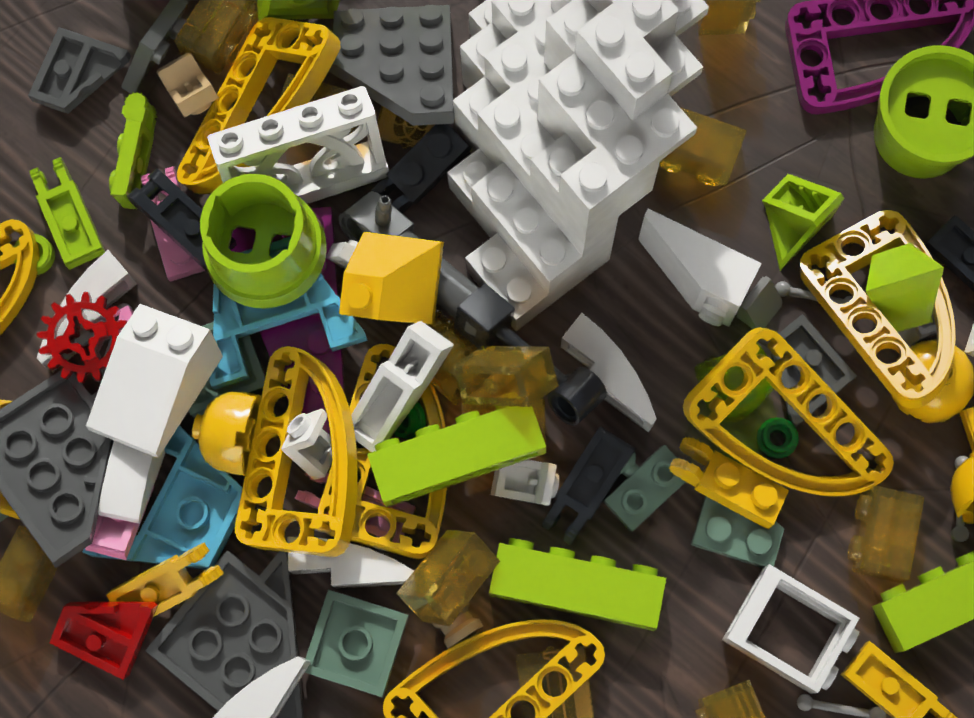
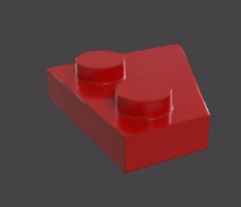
[49,602,158,680]

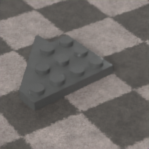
[312,5,454,126]
[0,370,114,568]
[145,550,304,718]

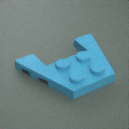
[209,236,368,390]
[82,425,243,570]

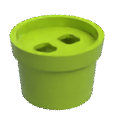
[874,45,974,179]
[200,174,326,308]

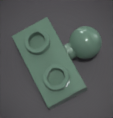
[603,445,685,532]

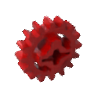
[37,292,128,383]

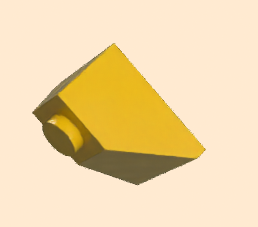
[339,232,444,325]

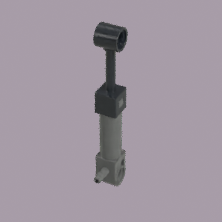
[338,191,607,426]

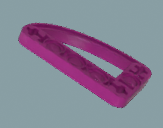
[785,0,974,114]

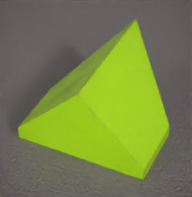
[762,174,844,271]
[866,243,944,333]

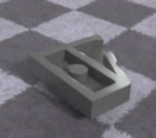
[121,0,188,94]
[28,27,131,114]
[772,314,857,427]

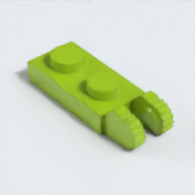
[109,92,157,209]
[29,157,106,270]

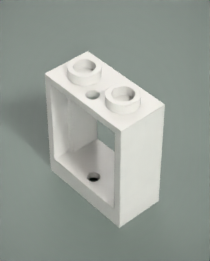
[722,564,860,694]

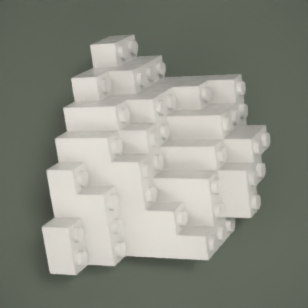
[447,0,709,331]

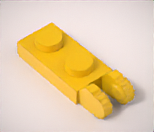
[669,437,789,529]
[106,543,223,616]
[840,641,957,718]

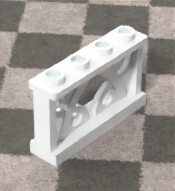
[207,86,389,204]

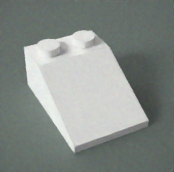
[638,209,762,327]
[86,304,223,458]

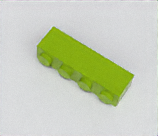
[367,397,546,507]
[489,538,666,631]
[872,550,974,653]

